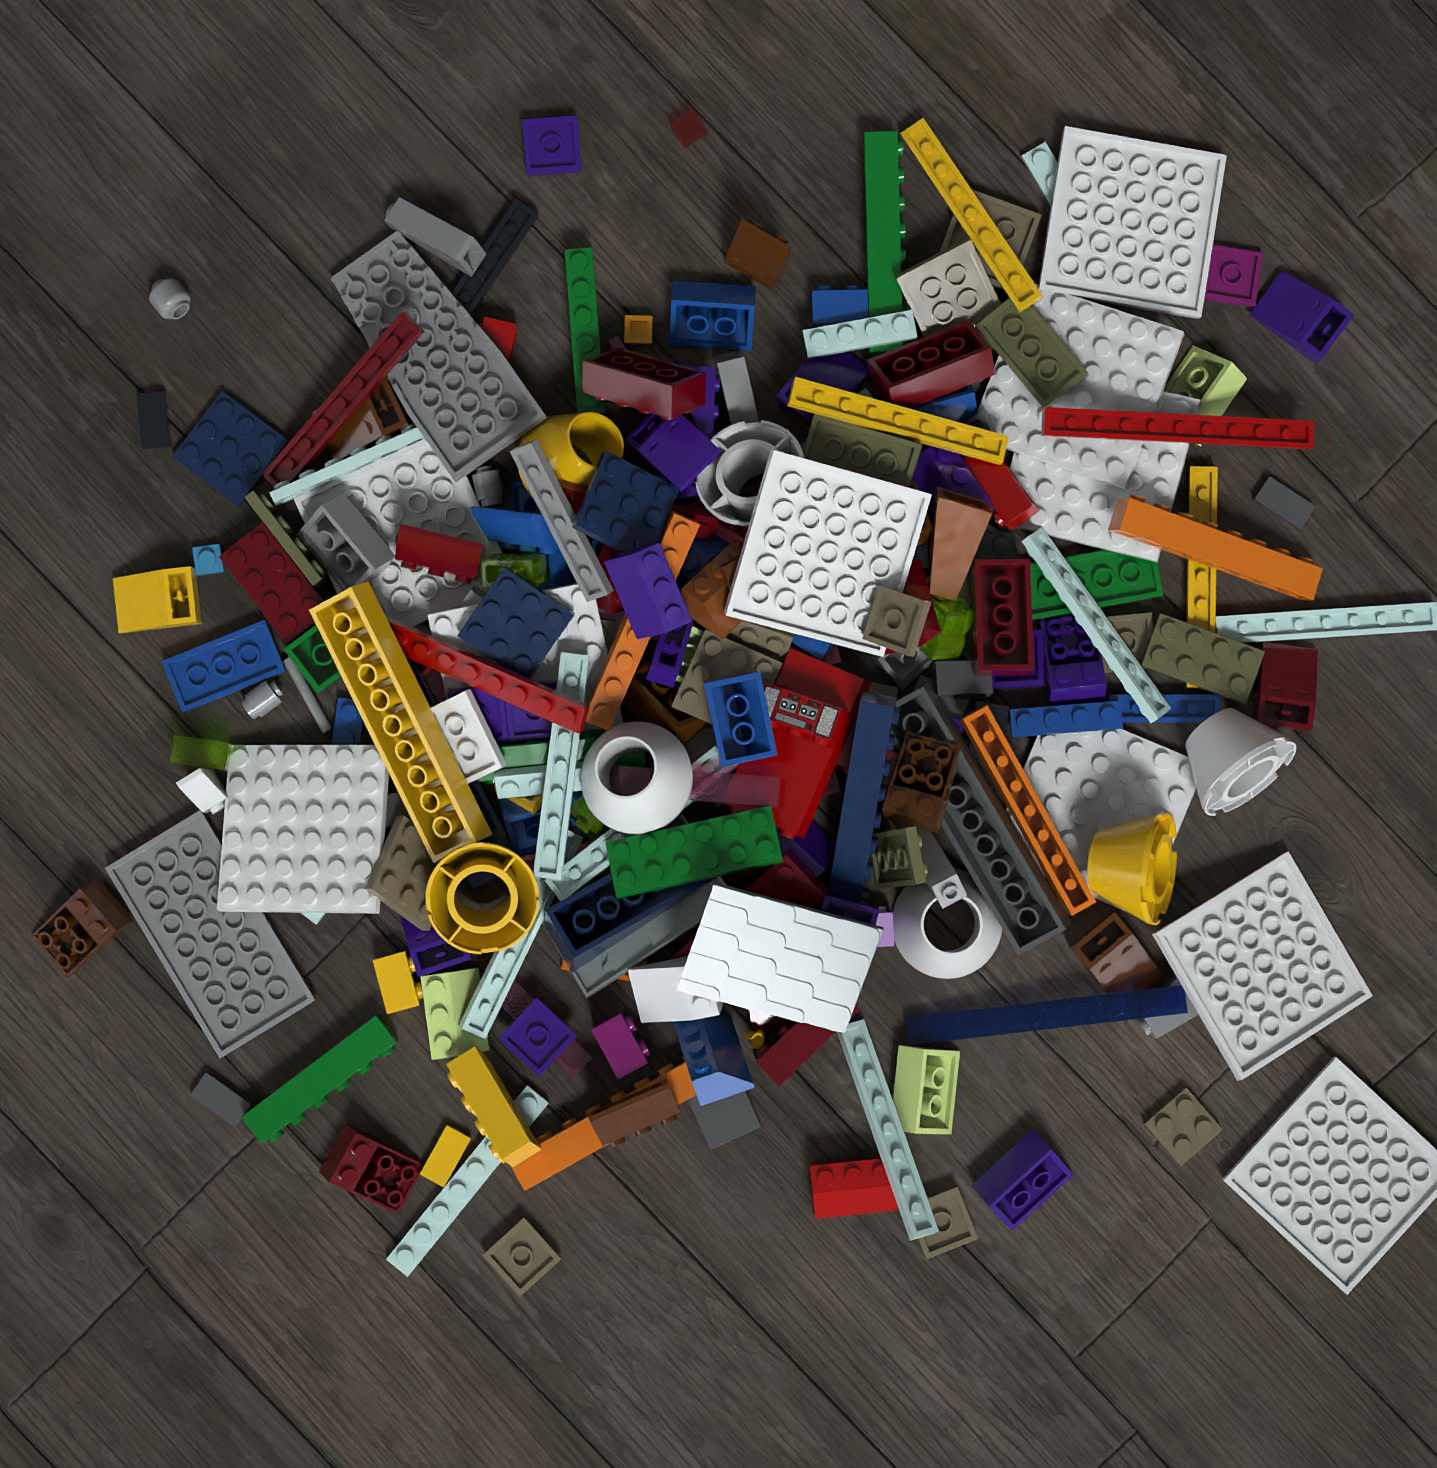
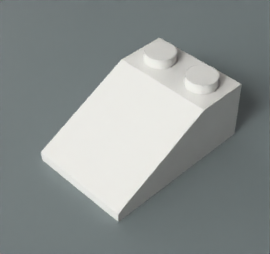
[628,956,723,1023]

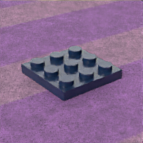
[172,391,289,507]
[572,451,679,553]
[457,566,575,679]

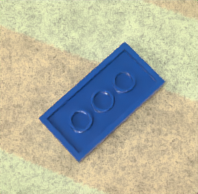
[162,620,287,713]

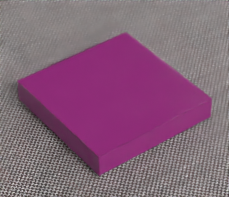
[1204,244,1264,308]

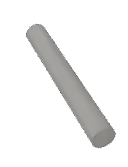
[283,658,333,734]

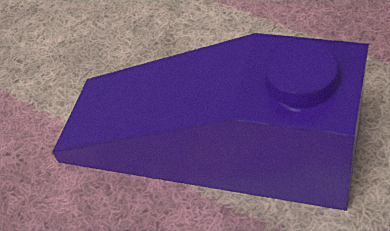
[646,618,694,688]

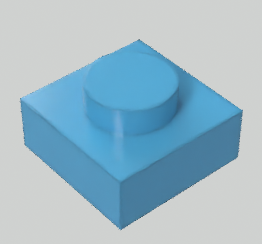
[192,544,225,576]

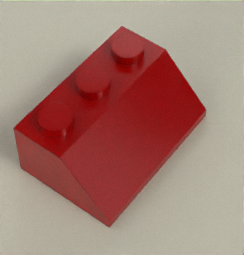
[809,1155,898,1219]

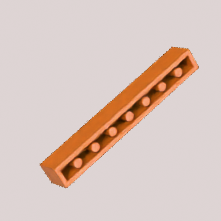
[1108,494,1323,600]
[586,510,700,731]
[959,705,1096,916]
[510,1056,696,1191]

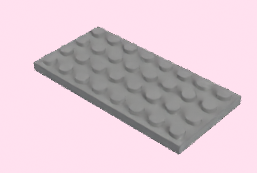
[105,810,316,1058]

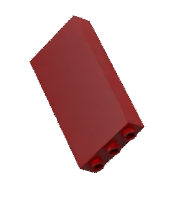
[723,648,871,840]

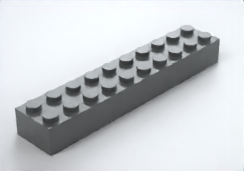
[891,682,1071,955]

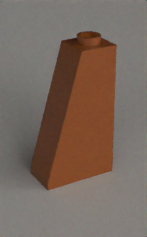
[927,486,992,601]

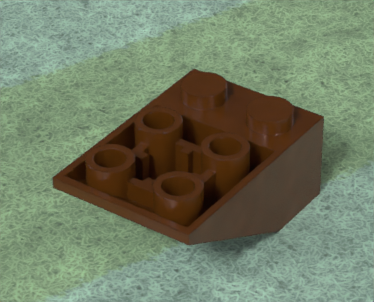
[725,219,791,291]
[312,377,410,460]
[882,732,961,834]
[31,878,133,978]
[1068,912,1164,1011]

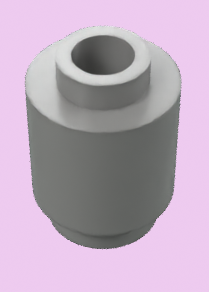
[472,466,504,507]
[241,680,284,719]

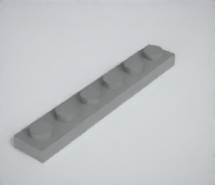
[510,439,613,602]

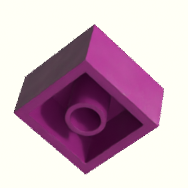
[591,1011,651,1079]

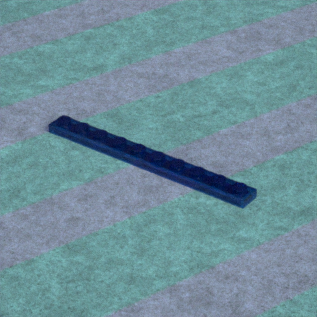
[906,985,1188,1046]

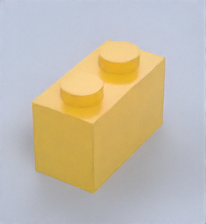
[373,950,423,1014]

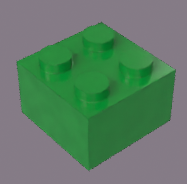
[284,625,341,694]

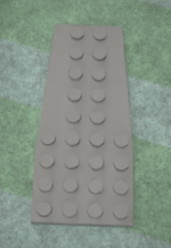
[331,231,547,482]

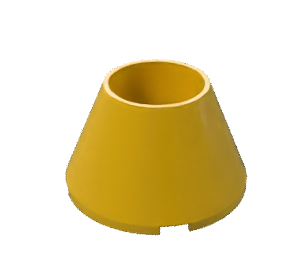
[518,412,624,515]
[1087,812,1177,925]
[425,842,539,954]

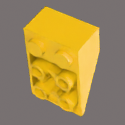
[113,566,202,634]

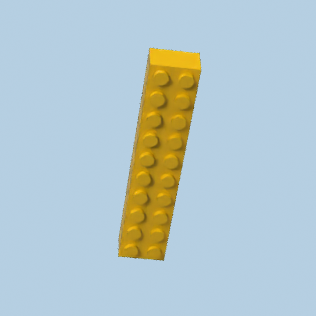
[309,581,492,863]

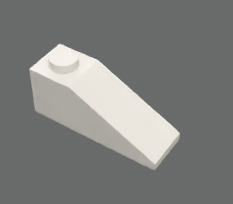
[176,768,228,814]

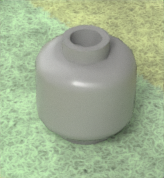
[149,278,191,320]

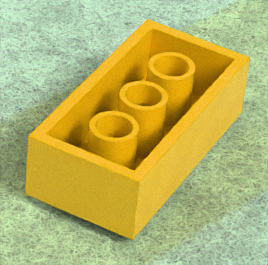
[446,1046,541,1167]

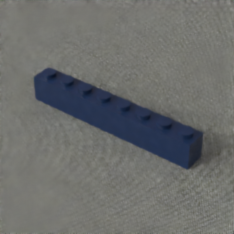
[828,691,901,904]

